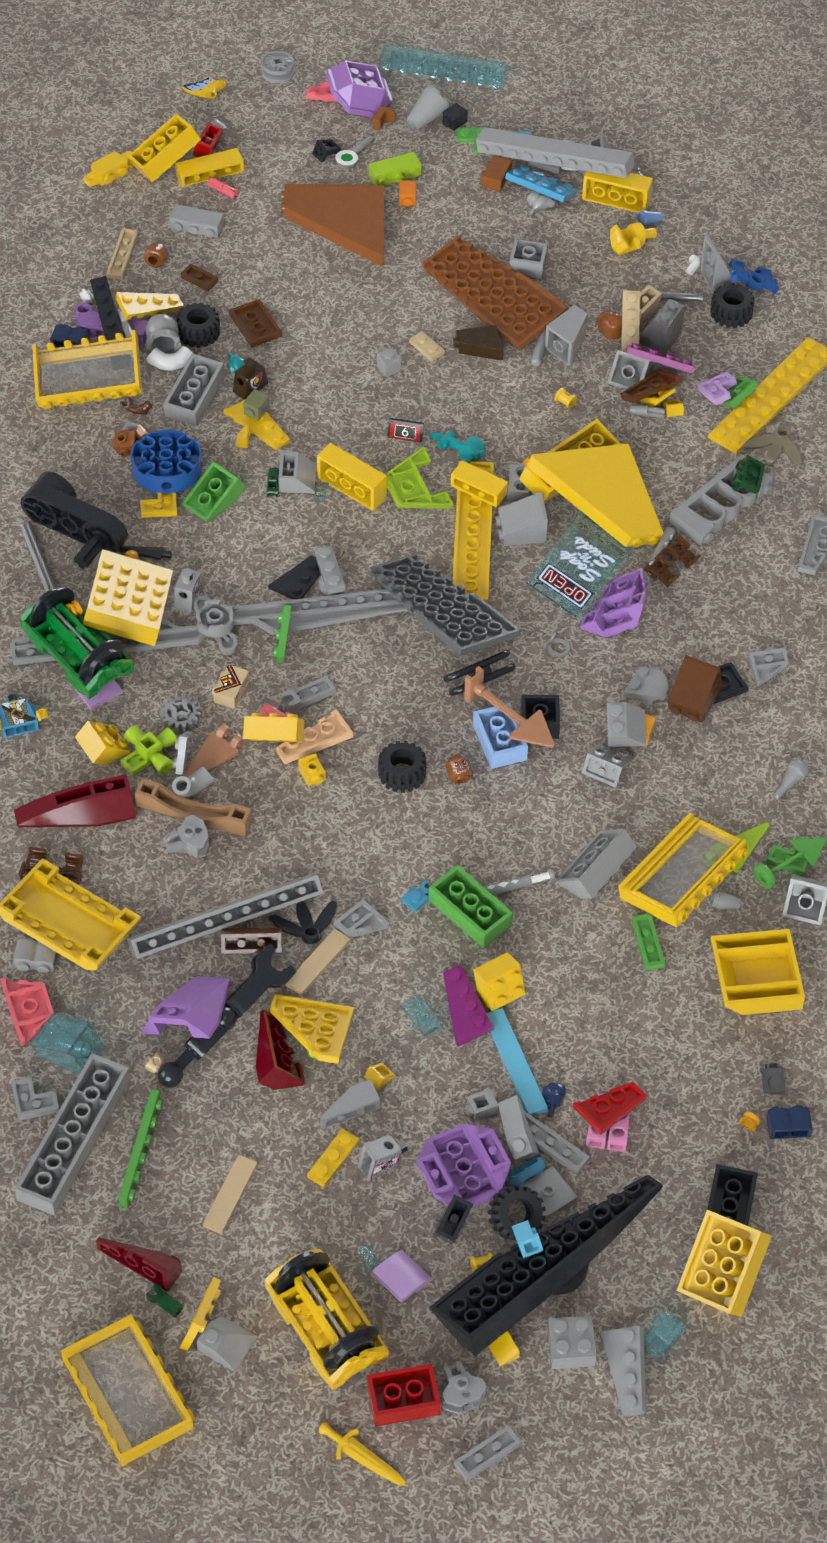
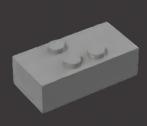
[163,353,225,426]

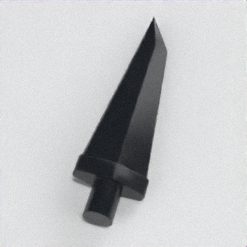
[119,546,172,560]

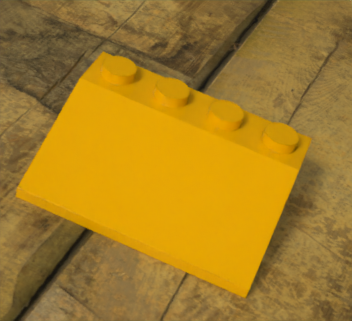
[676,1210,772,1317]

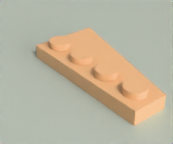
[276,709,353,764]

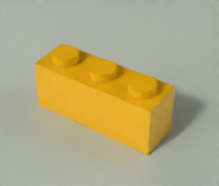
[451,461,508,508]
[243,713,305,742]

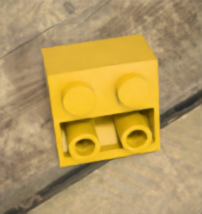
[75,721,132,765]

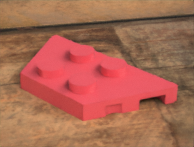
[0,978,55,1046]

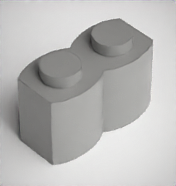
[13,939,58,974]

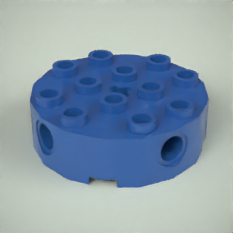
[130,430,203,494]

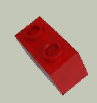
[192,122,223,158]

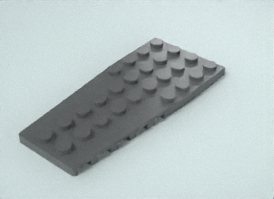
[371,554,521,656]

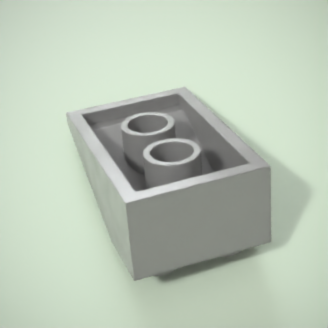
[700,234,732,293]

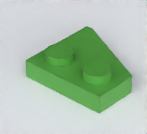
[723,376,759,408]

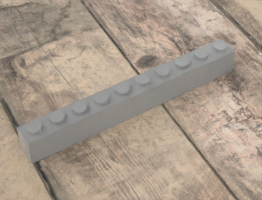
[476,127,635,178]
[127,874,323,959]

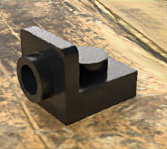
[312,139,341,162]

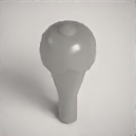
[773,759,809,800]

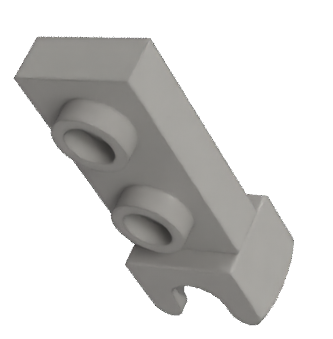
[281,676,336,713]

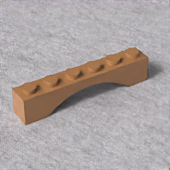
[135,778,252,837]

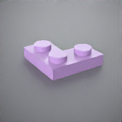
[697,371,737,405]

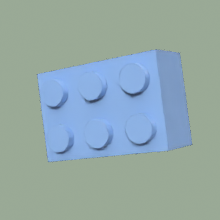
[473,703,528,769]

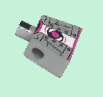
[174,568,203,612]
[358,1135,408,1182]

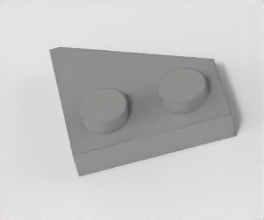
[748,647,789,687]

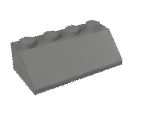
[555,829,637,899]

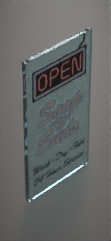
[526,511,636,620]

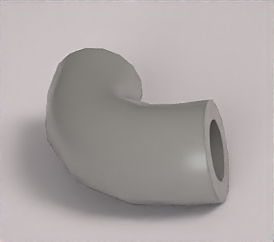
[172,766,215,797]

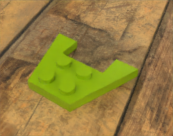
[385,446,454,509]

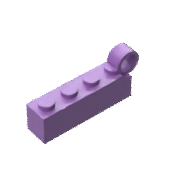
[75,303,148,346]

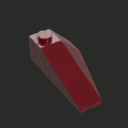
[256,1009,305,1090]
[96,1237,182,1292]

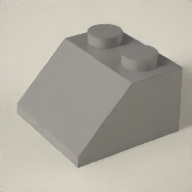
[607,350,653,390]
[607,702,646,747]
[782,874,827,926]

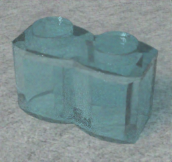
[644,1310,687,1362]

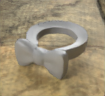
[543,633,570,658]

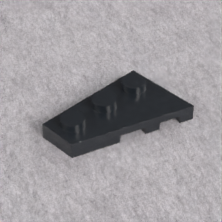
[268,555,321,600]

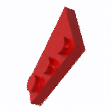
[572,1082,647,1135]

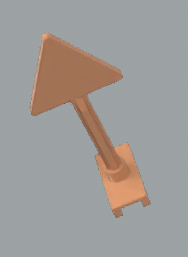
[464,666,554,748]

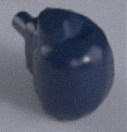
[542,1082,566,1118]

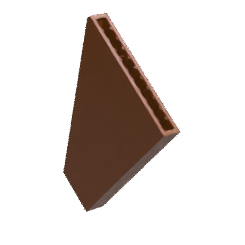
[281,184,384,266]

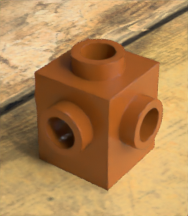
[112,430,141,457]

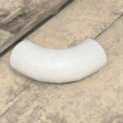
[146,346,192,371]

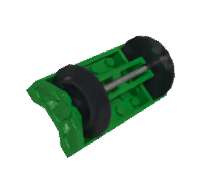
[20,587,134,699]

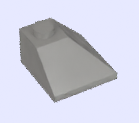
[197,1316,258,1372]

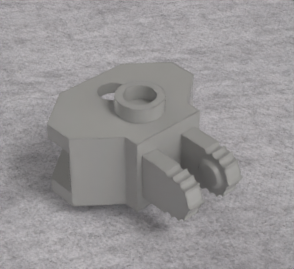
[163,815,210,858]
[442,1361,487,1415]

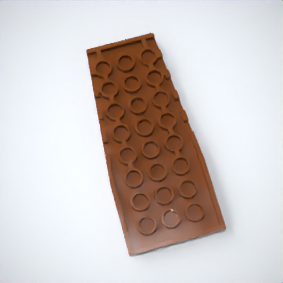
[422,235,569,350]

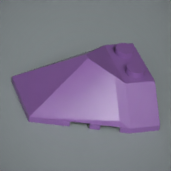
[579,568,647,637]

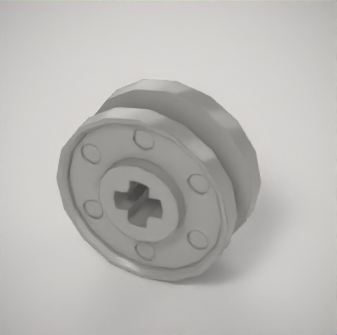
[261,51,295,83]

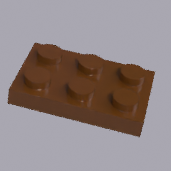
[229,299,282,348]

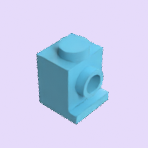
[512,1220,543,1258]

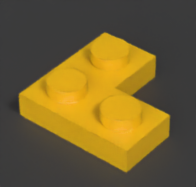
[140,492,177,518]

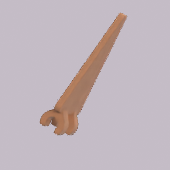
[183,724,244,777]

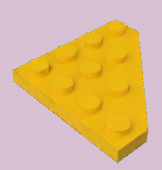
[270,994,354,1064]

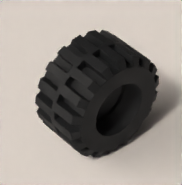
[710,283,755,328]
[176,302,220,348]
[378,741,426,793]
[488,1186,546,1240]

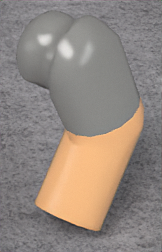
[123,421,149,439]

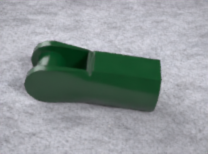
[266,468,279,497]

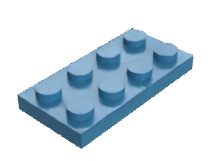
[505,166,577,202]

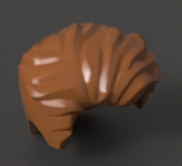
[596,311,622,340]

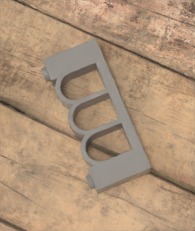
[669,456,773,546]

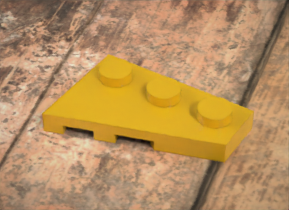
[180,1277,221,1351]

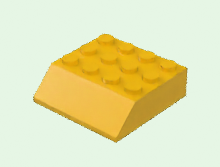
[710,929,805,1015]

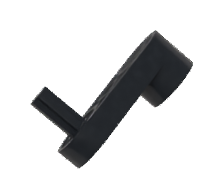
[20,471,128,569]

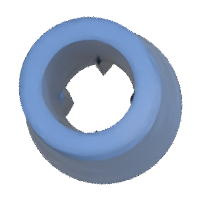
[637,210,663,226]

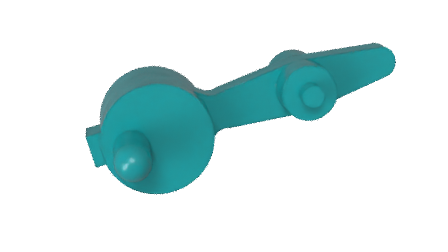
[429,431,486,463]

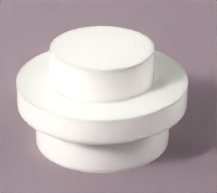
[79,288,94,304]

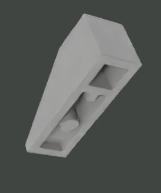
[321,1079,380,1129]
[498,1095,539,1161]

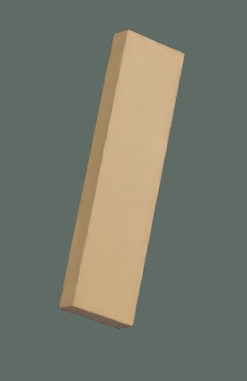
[106,228,139,280]
[286,928,350,996]
[203,1155,258,1234]

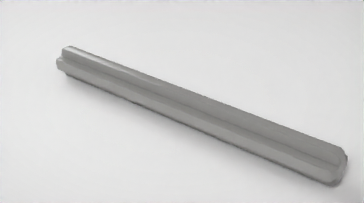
[21,523,56,592]

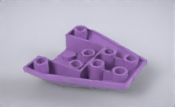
[142,976,231,1039]

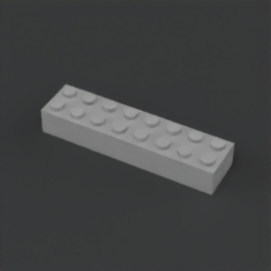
[15,1053,130,1216]

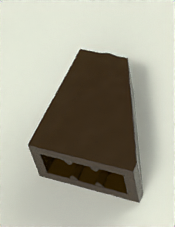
[453,325,503,360]

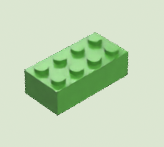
[429,865,513,949]

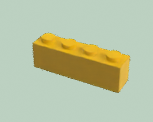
[175,148,244,187]

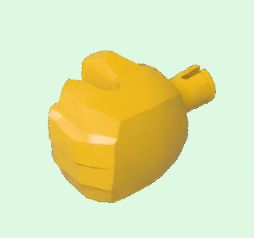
[610,222,657,256]

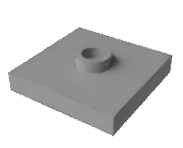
[521,1166,578,1221]

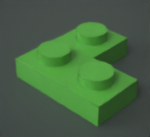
[457,127,483,154]
[766,836,809,877]

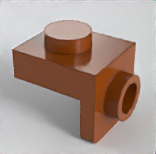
[372,106,396,131]

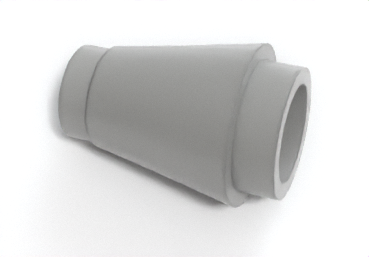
[710,890,741,910]

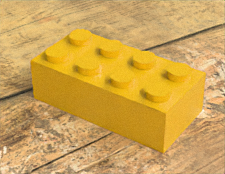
[127,114,201,182]
[582,171,653,213]
[317,443,387,511]

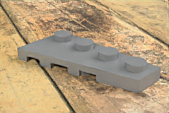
[797,514,827,575]
[601,1325,646,1416]

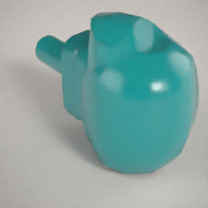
[227,352,245,374]

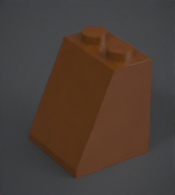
[667,655,722,723]

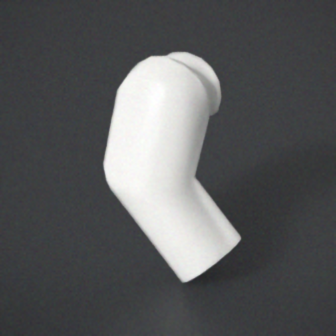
[686,255,701,275]

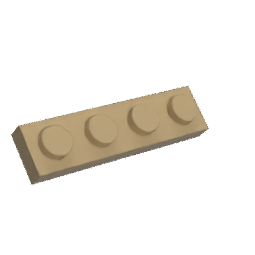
[621,290,640,352]

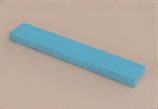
[486,1008,548,1116]

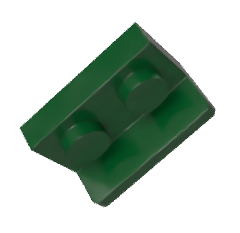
[732,455,765,494]

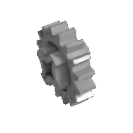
[160,695,201,733]

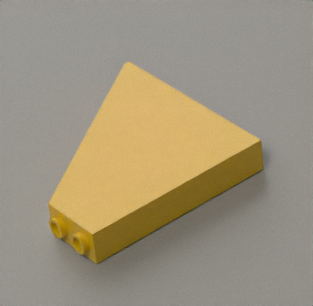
[527,443,664,547]

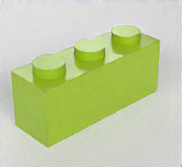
[368,152,421,186]

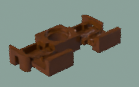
[644,535,701,588]
[19,847,83,885]

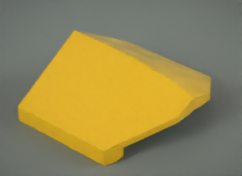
[640,388,675,407]

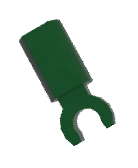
[146,1284,184,1318]

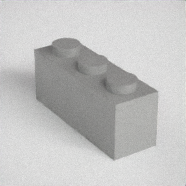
[170,204,224,238]

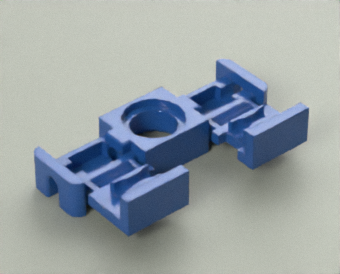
[728,258,779,295]

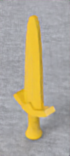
[319,1422,406,1486]

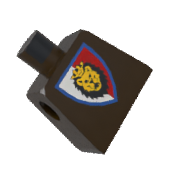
[233,358,268,400]

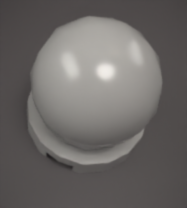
[145,314,181,354]

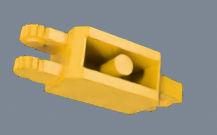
[84,151,134,187]

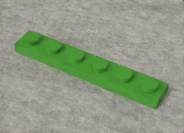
[118,1089,163,1208]

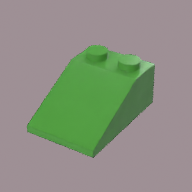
[181,462,247,523]

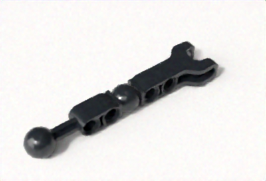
[157,943,296,1088]

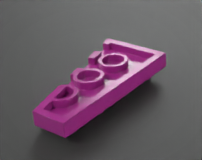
[443,964,494,1047]

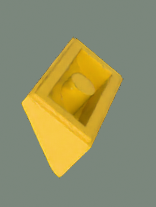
[488,1331,520,1367]

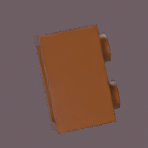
[480,155,512,192]

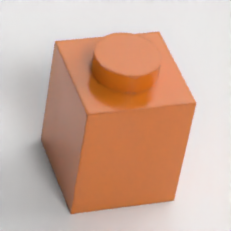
[399,181,416,207]

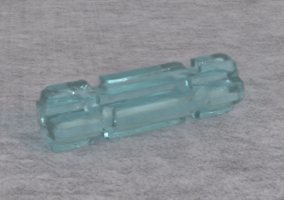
[359,1245,381,1284]

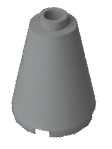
[407,86,450,130]

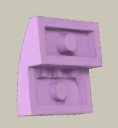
[372,1250,432,1303]

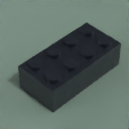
[707,1164,758,1226]

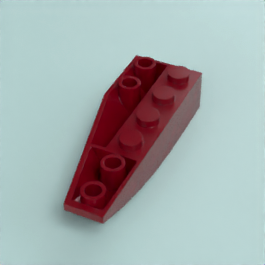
[14,774,136,827]

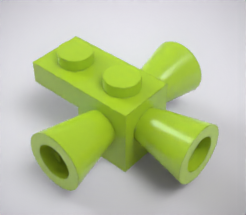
[120,725,177,777]

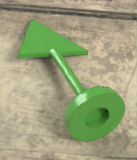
[754,837,827,890]

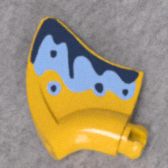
[182,77,226,98]

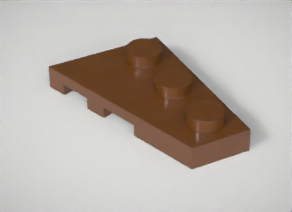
[620,369,683,403]

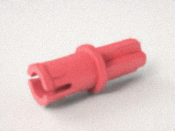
[207,177,239,199]

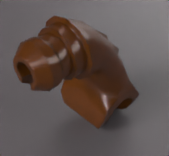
[120,396,152,415]

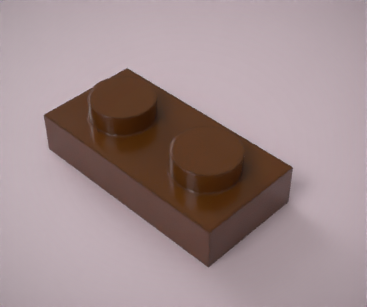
[181,264,218,292]

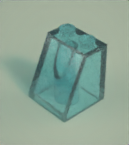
[30,1013,106,1076]

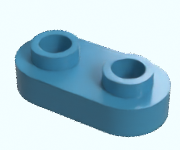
[507,1157,545,1186]

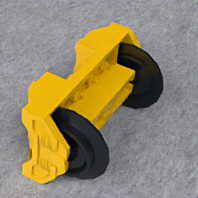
[265,1249,389,1391]

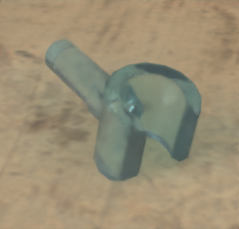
[315,482,329,502]

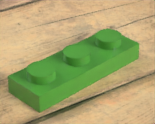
[273,605,291,664]
[631,914,665,971]

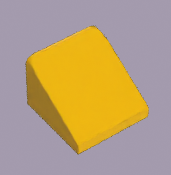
[662,399,684,417]
[235,424,250,448]
[364,1062,396,1090]

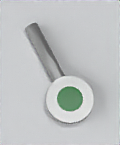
[335,135,373,168]

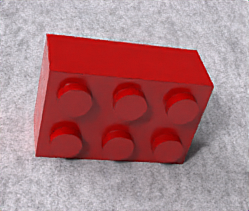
[367,1364,441,1427]

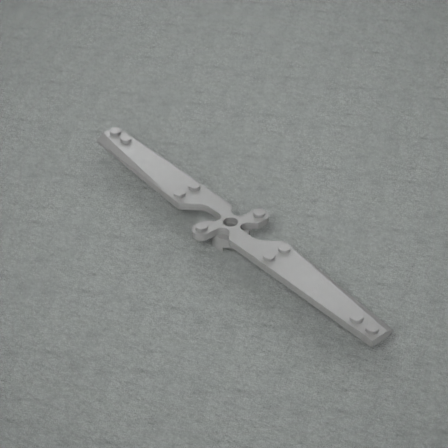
[11,589,407,666]

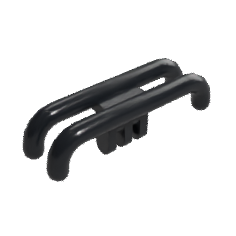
[443,649,516,696]

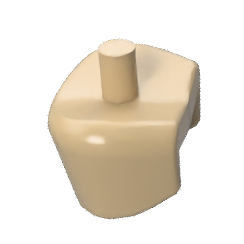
[145,1052,166,1073]

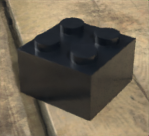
[520,695,560,739]

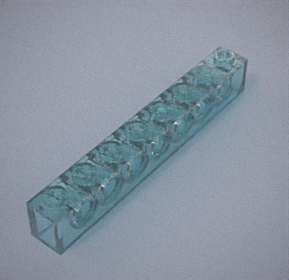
[380,44,508,88]

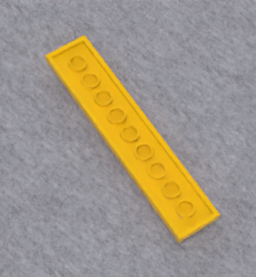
[708,337,827,454]
[453,461,494,603]

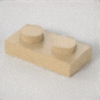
[409,331,445,362]

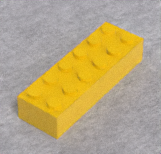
[519,419,621,503]

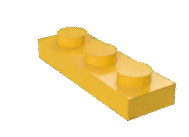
[307,1128,360,1188]

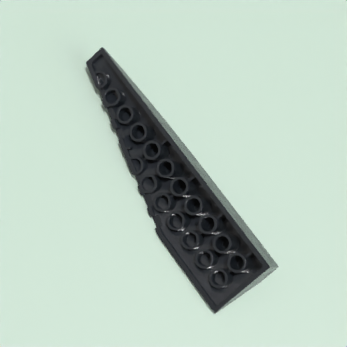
[429,1175,663,1356]

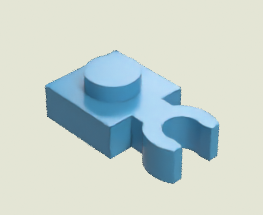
[401,880,429,913]

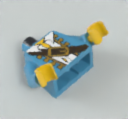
[0,694,49,738]

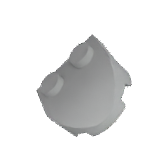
[624,666,670,706]

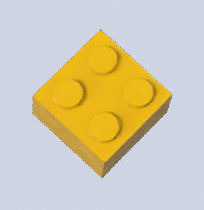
[473,952,525,1012]

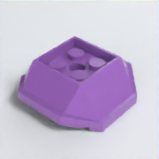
[326,60,393,117]
[416,1124,511,1208]

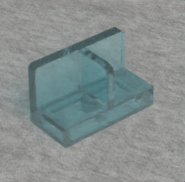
[401,994,442,1036]

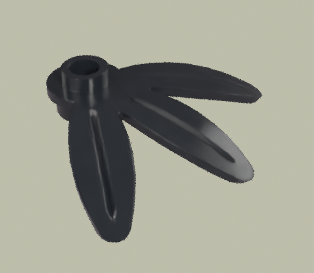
[269,901,337,944]

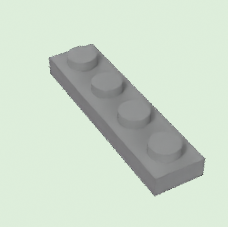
[523,1110,590,1175]

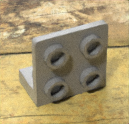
[581,742,634,788]

